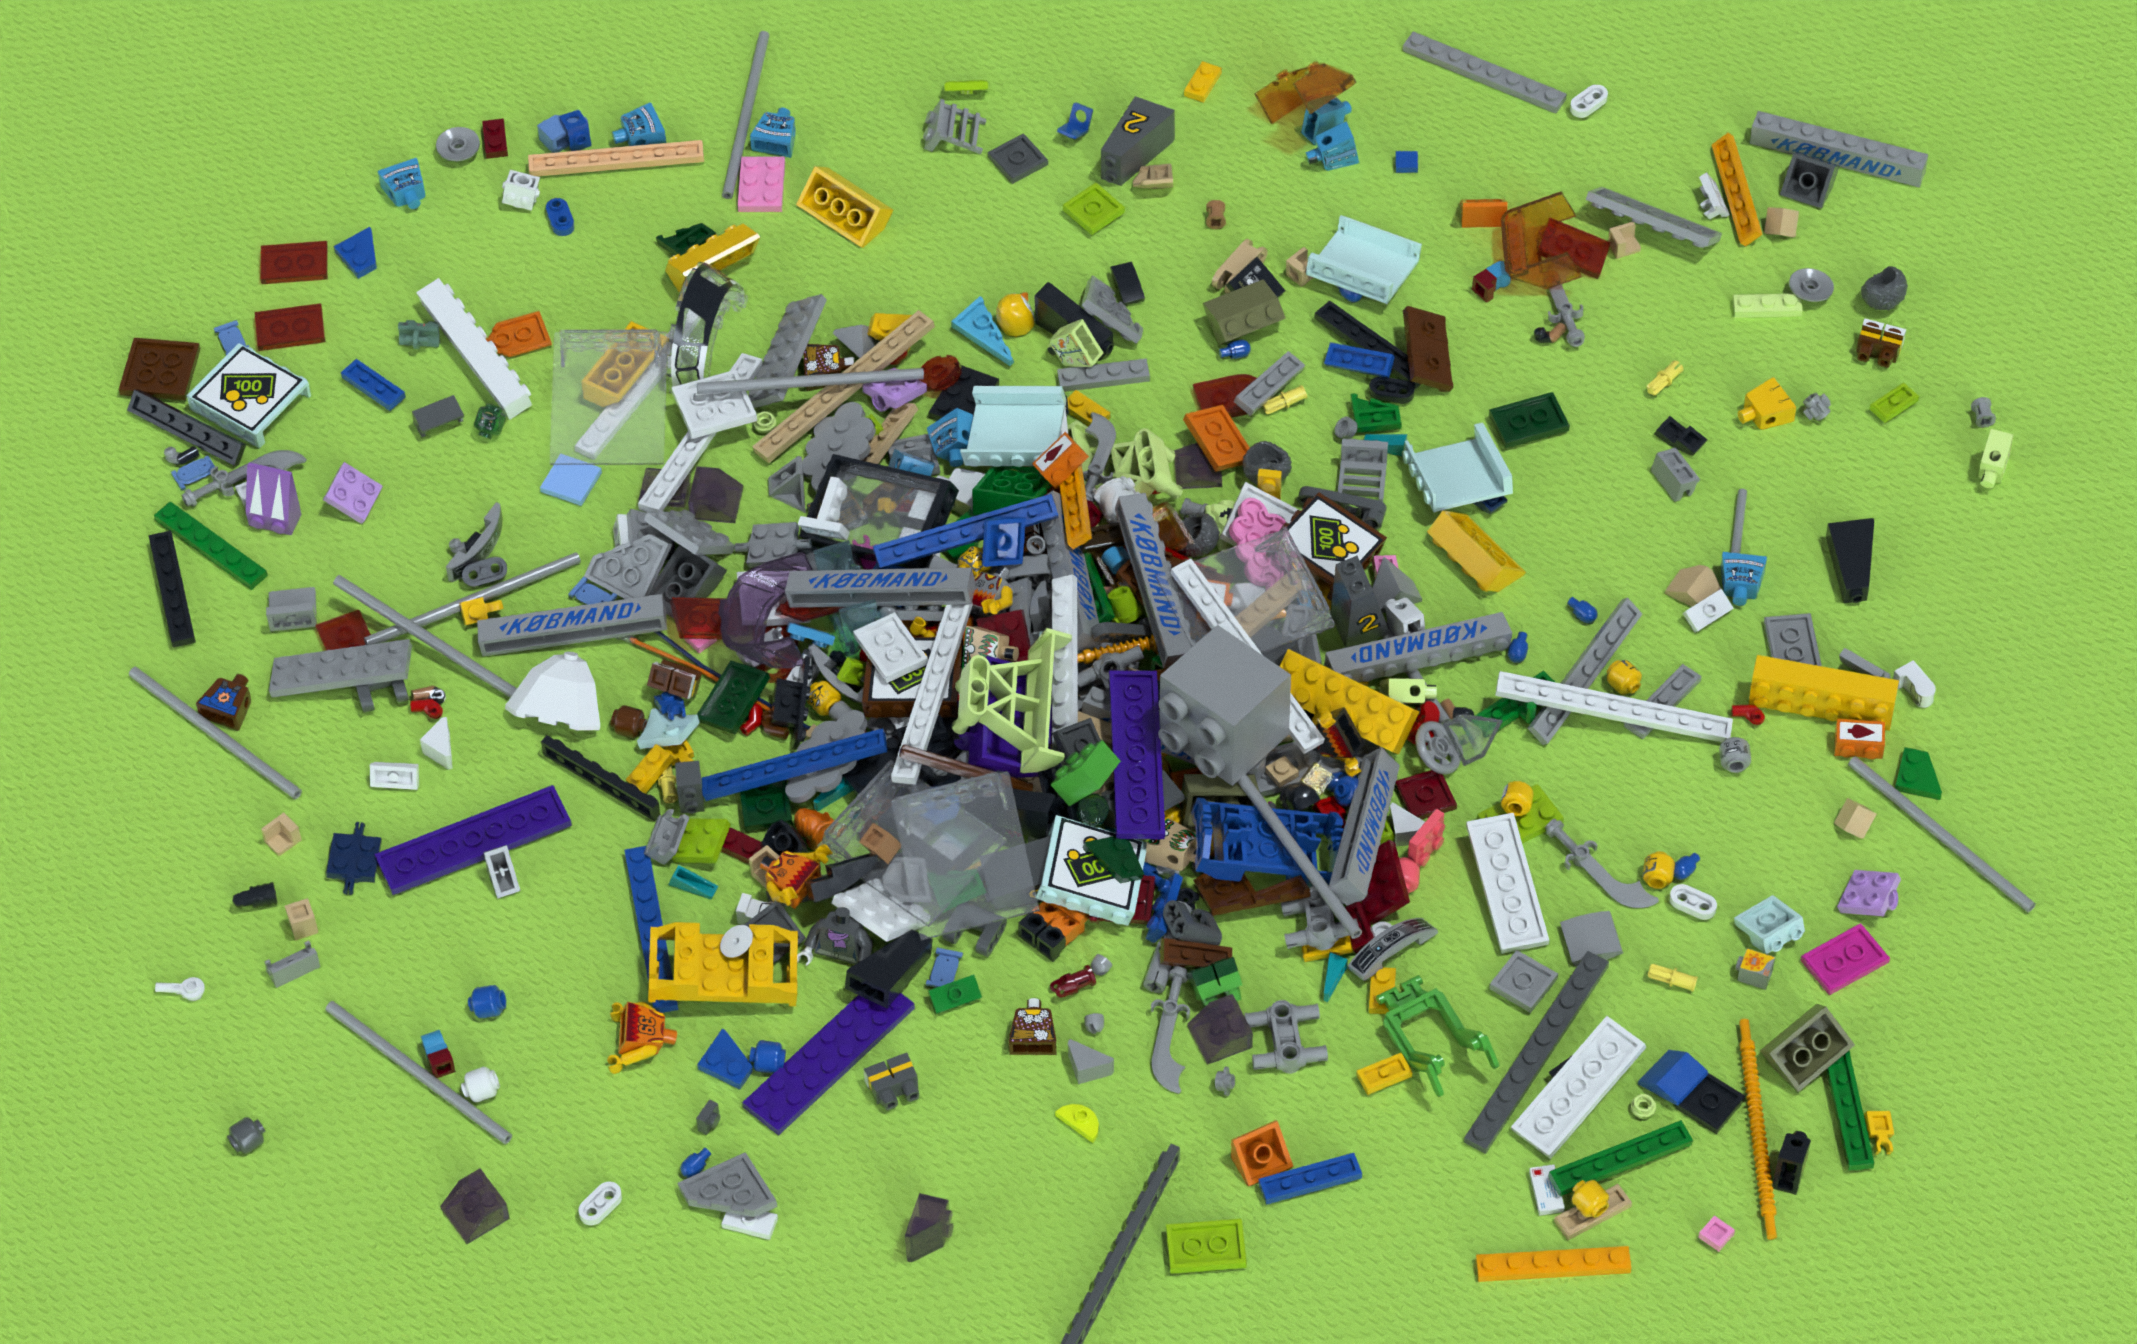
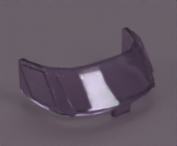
[718,552,814,668]

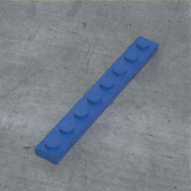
[873,494,1059,569]
[702,728,887,801]
[624,846,679,1013]

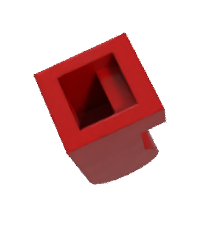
[1407,701,1440,746]

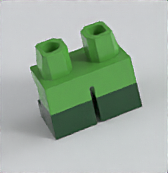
[1186,957,1242,1012]

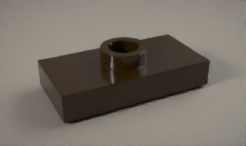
[1080,522,1126,553]

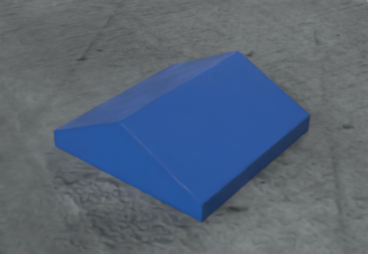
[982,516,1026,567]
[1638,1050,1708,1106]

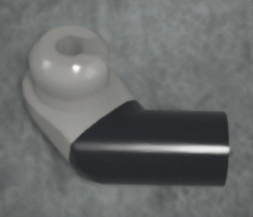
[164,446,200,465]
[449,532,481,554]

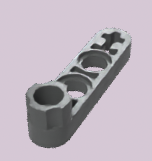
[1297,486,1387,530]
[1091,617,1153,644]

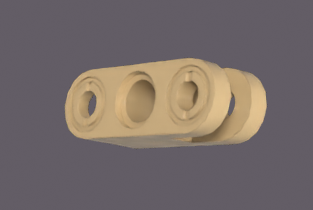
[1211,239,1268,294]

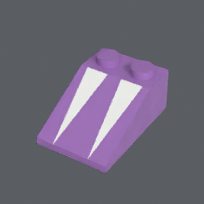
[245,462,302,535]

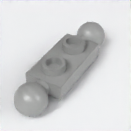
[879,605,945,621]

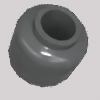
[227,1117,266,1154]

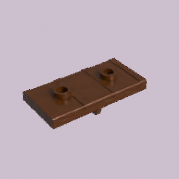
[1403,306,1454,392]

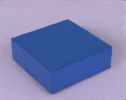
[1395,151,1418,173]

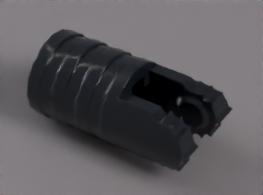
[232,882,278,908]

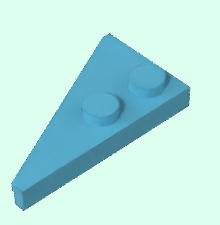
[951,296,1014,366]

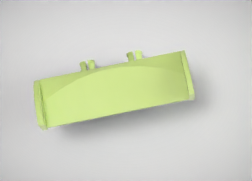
[1067,420,1183,549]
[952,628,1072,773]

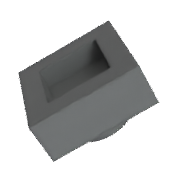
[696,1099,721,1135]

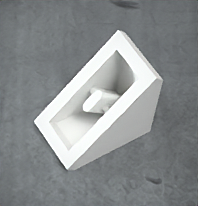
[420,717,453,770]
[1389,802,1425,847]

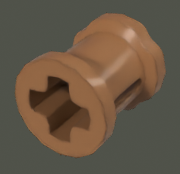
[1206,200,1226,229]

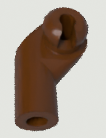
[761,710,789,739]

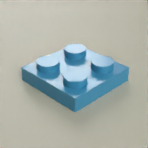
[786,621,835,648]

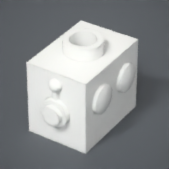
[502,170,540,211]

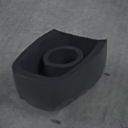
[1280,783,1321,811]
[761,819,808,856]

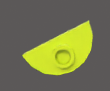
[1055,1104,1099,1143]

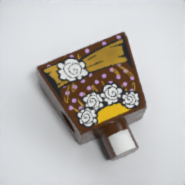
[803,344,854,391]
[1009,998,1057,1055]

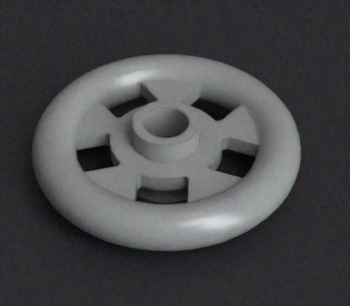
[1415,721,1461,775]

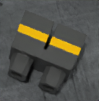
[863,1052,919,1111]

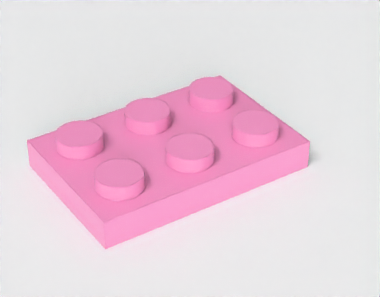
[738,157,785,212]

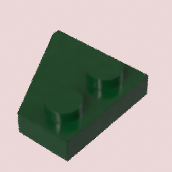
[656,223,716,256]
[1082,836,1144,884]

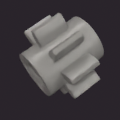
[1803,393,1831,421]

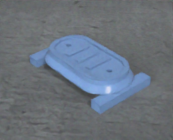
[214,320,249,355]
[171,456,215,491]
[568,577,617,605]
[926,948,963,988]

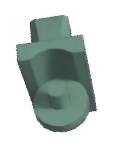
[398,320,440,349]

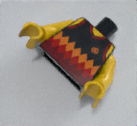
[1312,707,1365,777]

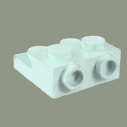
[1734,895,1805,954]

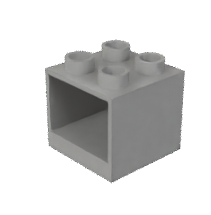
[1158,625,1291,786]

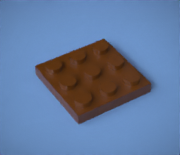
[118,338,201,401]

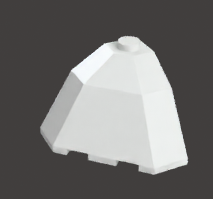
[505,652,600,730]

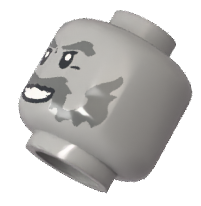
[1719,737,1751,773]

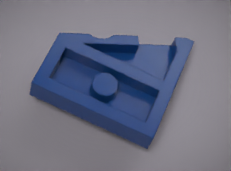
[334,227,377,279]
[697,1029,753,1089]

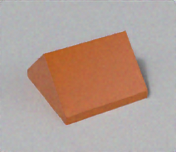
[1460,199,1507,228]
[1231,1120,1294,1186]

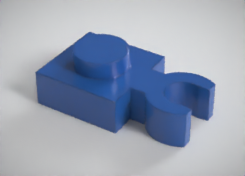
[654,691,686,720]

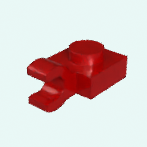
[1312,796,1346,836]

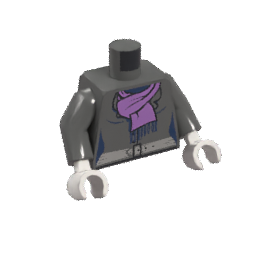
[797,907,873,966]

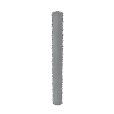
[1731,489,1747,553]

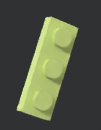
[1733,294,1803,318]

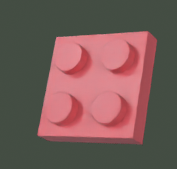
[1408,809,1445,867]

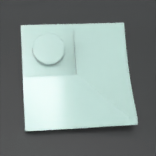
[637,708,700,749]

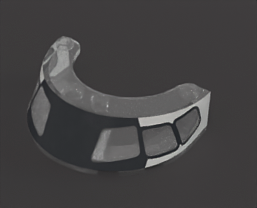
[667,262,748,393]

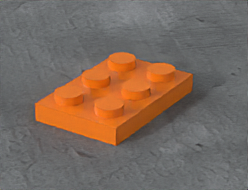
[1183,405,1250,472]

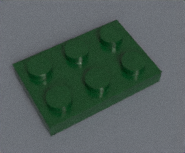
[1489,392,1570,449]
[697,660,771,734]
[740,780,793,832]

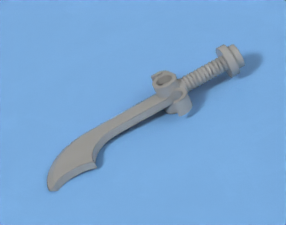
[1545,254,1585,347]
[1083,412,1116,503]
[181,450,307,507]
[1545,819,1659,908]
[1151,966,1190,1094]

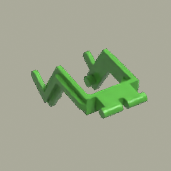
[1376,975,1499,1097]

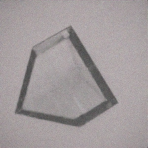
[1443,714,1503,766]

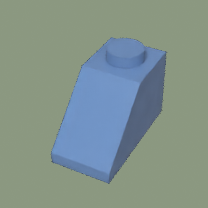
[537,115,590,153]

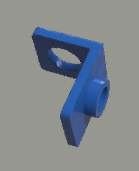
[1057,102,1093,139]
[560,110,591,151]

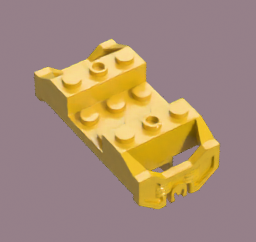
[648,922,798,1006]

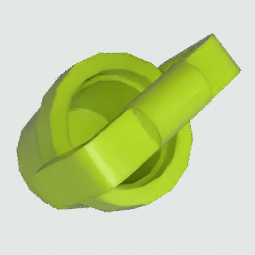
[1108,586,1148,624]

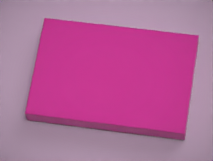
[1800,923,1890,995]

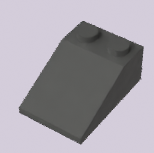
[649,544,727,622]

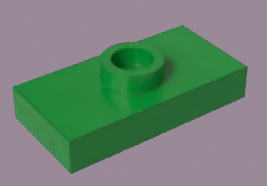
[927,974,982,1014]

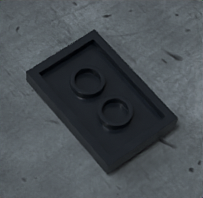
[929,364,999,421]

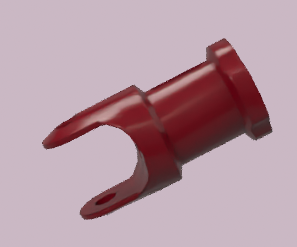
[1050,965,1096,998]

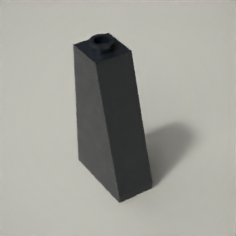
[1034,282,1114,361]
[1826,518,1874,603]
[962,784,1055,839]
[845,930,933,1008]

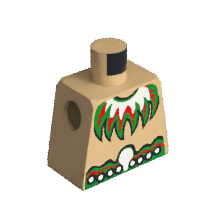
[962,626,1019,669]
[1145,818,1197,871]

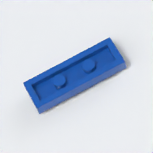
[1324,342,1395,378]
[341,359,406,411]
[1146,873,1183,943]

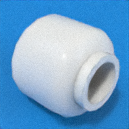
[461,1067,500,1102]

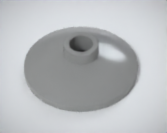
[436,127,480,161]
[1789,268,1834,302]

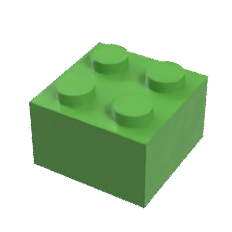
[1051,740,1121,806]

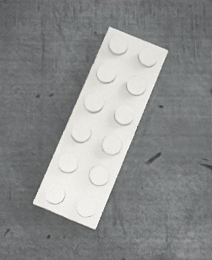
[1466,813,1549,954]
[1511,1016,1646,1159]

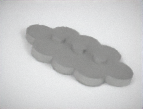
[802,402,876,493]
[785,710,868,803]

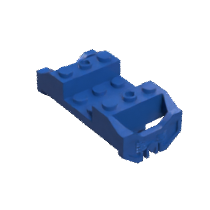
[1191,798,1343,888]

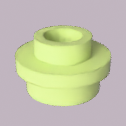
[754,411,776,433]
[1631,1094,1656,1119]

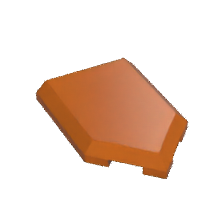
[486,311,552,357]

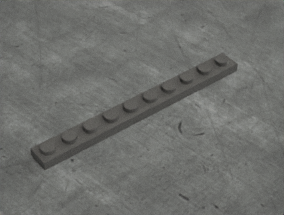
[1464,951,1609,1154]
[1061,1144,1180,1344]

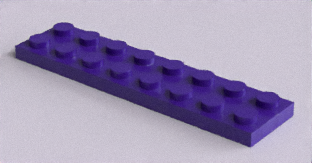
[1109,670,1165,839]
[375,785,572,895]
[742,993,915,1136]

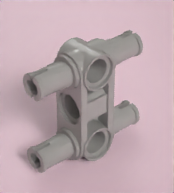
[1078,645,1144,692]
[1281,886,1358,950]
[1244,1000,1328,1074]

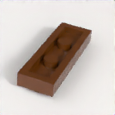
[1160,938,1232,969]

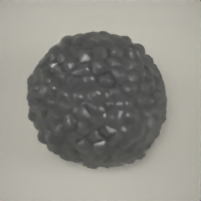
[1861,266,1908,311]
[1242,441,1292,485]
[1170,512,1220,558]

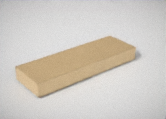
[1554,1184,1632,1240]

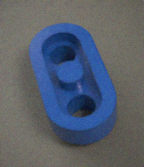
[546,198,575,236]

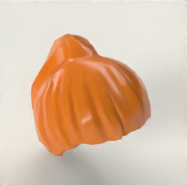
[794,808,837,851]

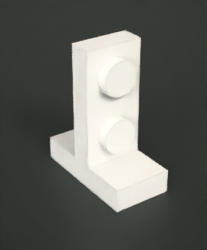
[798,477,850,540]

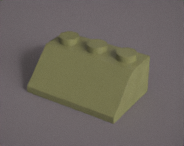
[1202,280,1286,345]
[1181,774,1260,830]
[1760,1004,1855,1092]

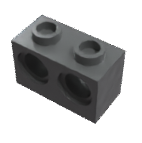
[675,761,704,814]

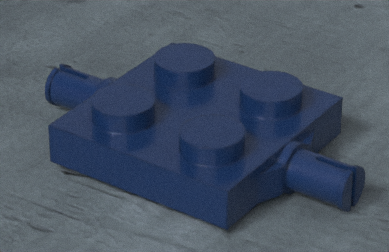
[326,822,382,895]

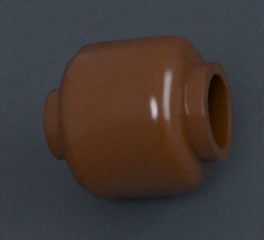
[611,705,648,738]

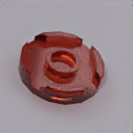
[919,355,962,392]

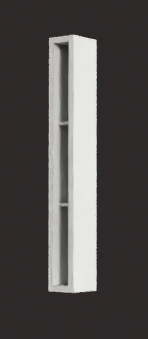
[416,278,532,420]

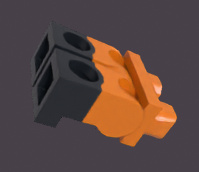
[1018,901,1090,962]

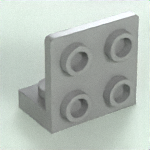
[266,587,317,631]

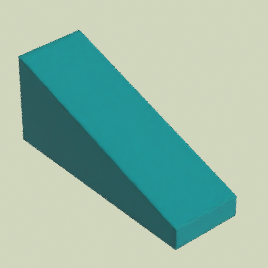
[1364,434,1407,457]
[813,779,852,811]
[668,865,718,899]
[1324,952,1348,1002]

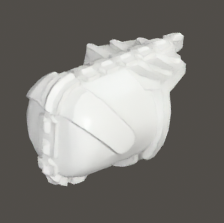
[1092,476,1140,524]

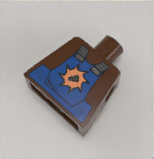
[196,674,251,731]

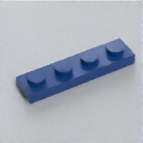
[1258,1153,1362,1205]

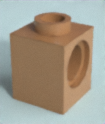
[859,823,902,864]

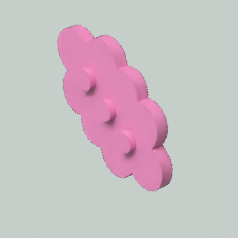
[1229,498,1298,591]

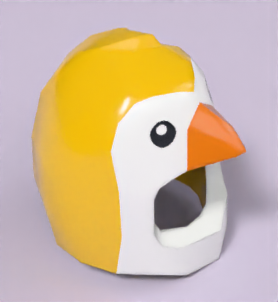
[996,292,1035,337]

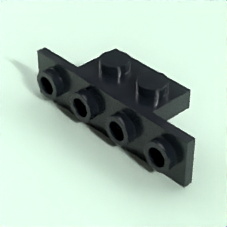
[771,656,813,750]

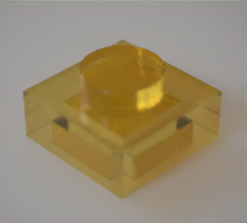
[1300,761,1334,795]

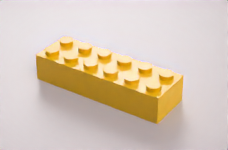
[1279,649,1420,754]
[1748,655,1899,731]

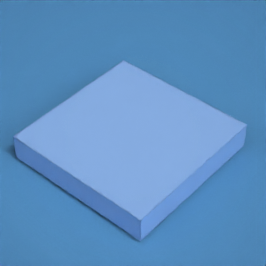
[540,454,602,506]

